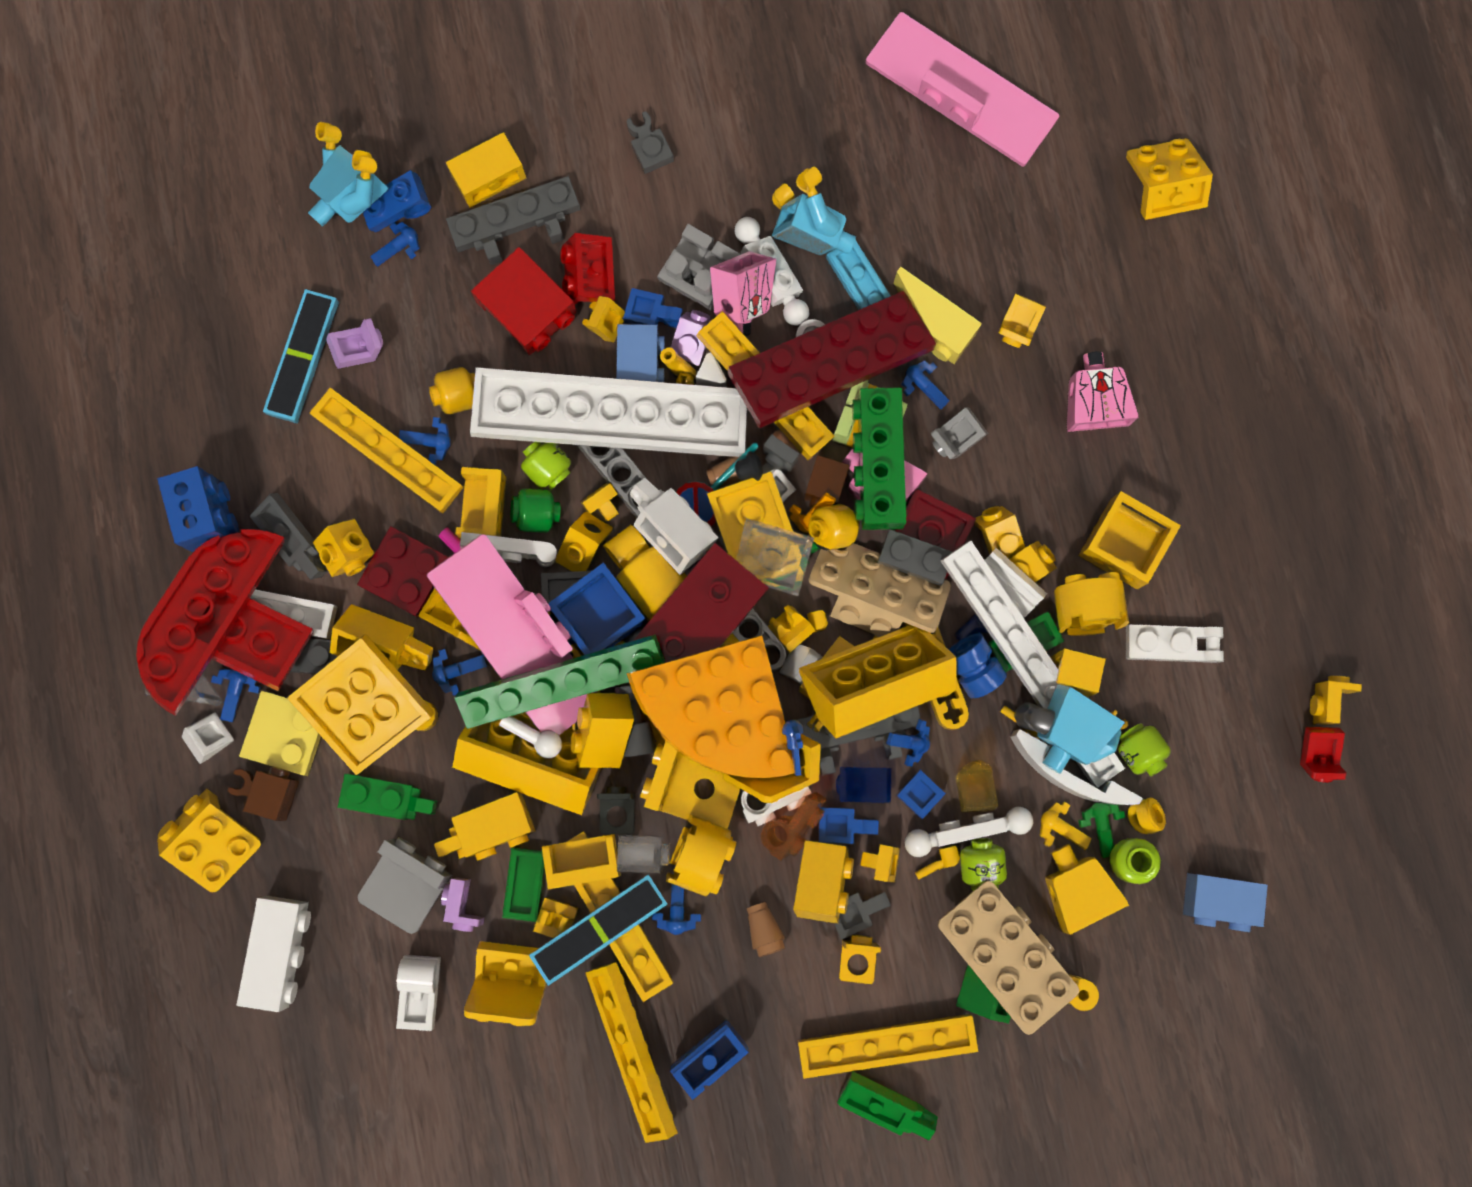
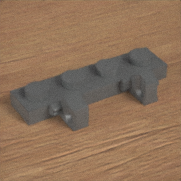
[446,176,581,266]
[796,706,921,776]

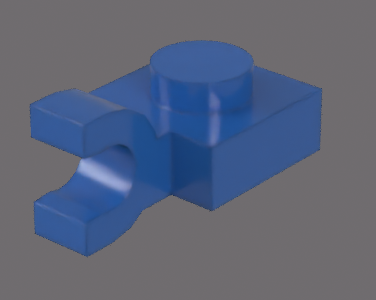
[623,288,683,329]
[819,807,879,844]

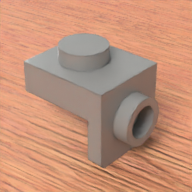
[931,407,989,459]

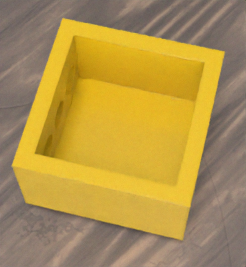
[1078,491,1181,589]

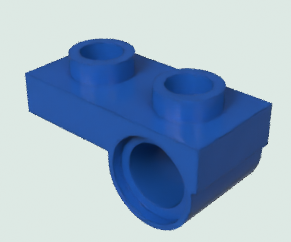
[362,170,431,232]

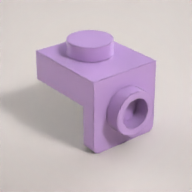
[670,310,711,366]
[326,318,383,369]
[441,877,485,932]

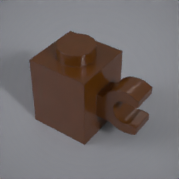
[228,766,299,821]

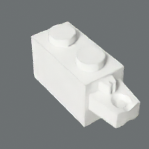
[630,478,718,575]

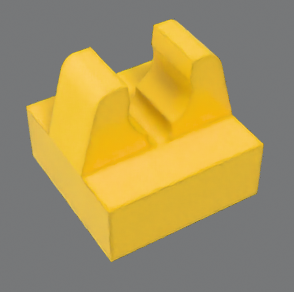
[582,296,625,342]
[580,482,619,521]
[768,605,815,653]
[860,844,900,883]
[533,897,579,938]

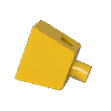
[1045,844,1129,935]

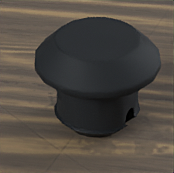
[735,451,763,481]

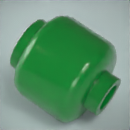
[510,488,561,533]

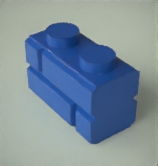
[670,1019,749,1100]

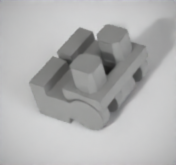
[657,224,741,311]

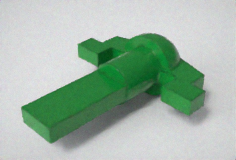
[1078,802,1125,858]

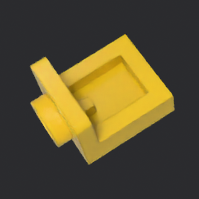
[998,293,1046,348]
[974,506,1026,558]
[1009,541,1057,582]
[1310,676,1362,725]

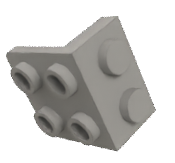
[358,837,452,934]

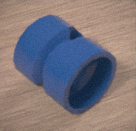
[948,634,1007,699]

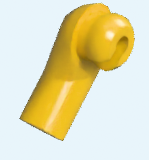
[660,347,697,385]

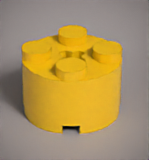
[1054,572,1129,636]
[666,815,737,897]

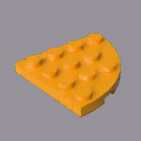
[626,636,795,778]

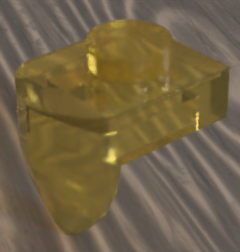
[956,759,998,812]

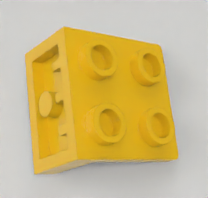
[1126,138,1213,220]

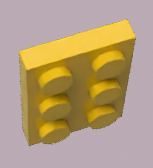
[707,471,806,583]

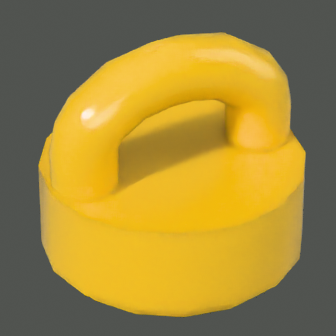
[1127,797,1166,834]

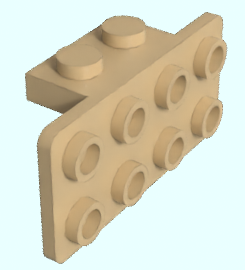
[809,543,951,637]
[938,881,1079,1035]

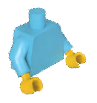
[308,122,388,226]

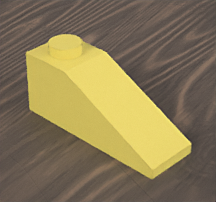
[894,267,982,364]

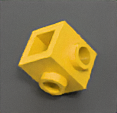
[313,519,374,577]

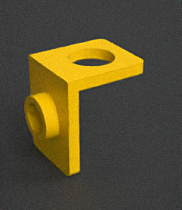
[555,512,613,572]
[839,935,881,984]

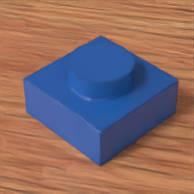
[896,770,946,819]

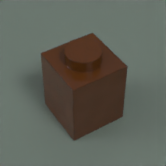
[804,455,850,507]

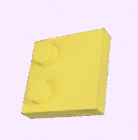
[239,691,321,776]

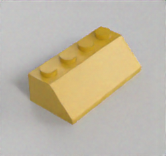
[799,625,957,739]
[452,712,602,815]

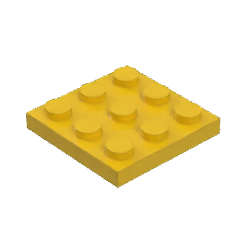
[287,634,435,775]

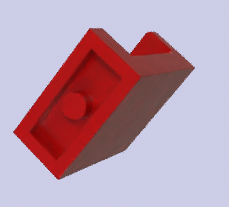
[471,247,577,356]

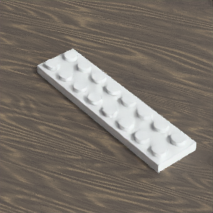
[470,368,747,457]

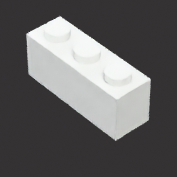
[236,896,311,1012]

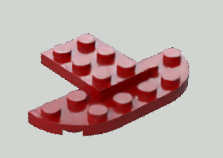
[136,529,313,716]

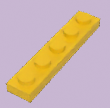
[696,311,835,460]
[309,388,463,514]
[567,831,674,1002]
[585,962,678,1143]
[798,1014,978,1079]

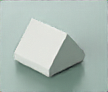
[696,352,727,387]
[779,644,823,684]

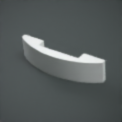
[1010,729,1143,805]

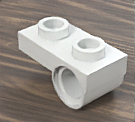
[741,786,811,826]
[396,955,441,1031]

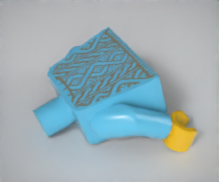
[772,167,856,255]

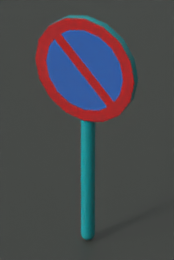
[676,443,758,526]

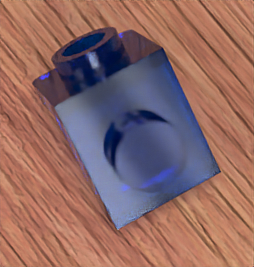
[836,767,892,803]

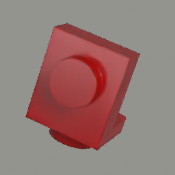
[1300,727,1347,783]

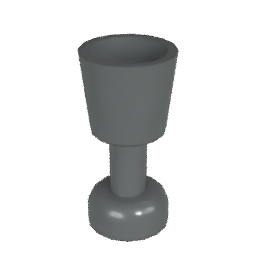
[614,685,657,757]

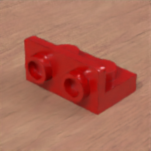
[560,233,615,305]

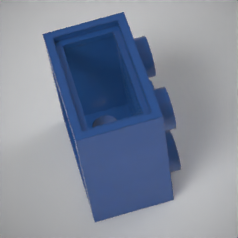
[157,466,239,552]
[548,563,647,655]

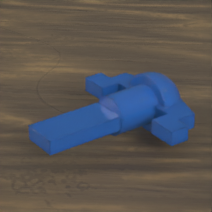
[370,222,420,267]
[901,361,950,410]
[399,417,451,464]
[432,649,487,696]
[211,669,261,722]
[886,719,930,767]
[782,720,804,776]
[652,884,701,935]

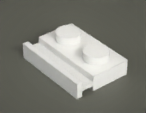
[985,548,1047,618]

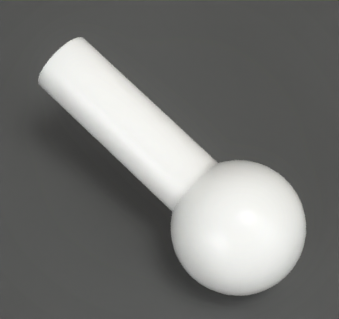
[499,716,562,759]

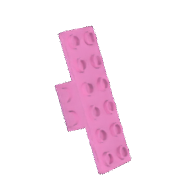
[866,12,1059,167]
[427,534,598,735]

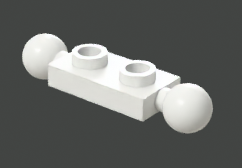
[734,217,809,326]
[905,807,1033,857]

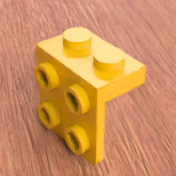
[723,734,821,803]
[157,789,261,892]
[464,941,547,1026]

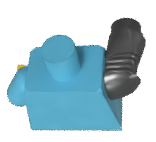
[1014,684,1128,774]

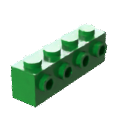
[852,388,906,530]

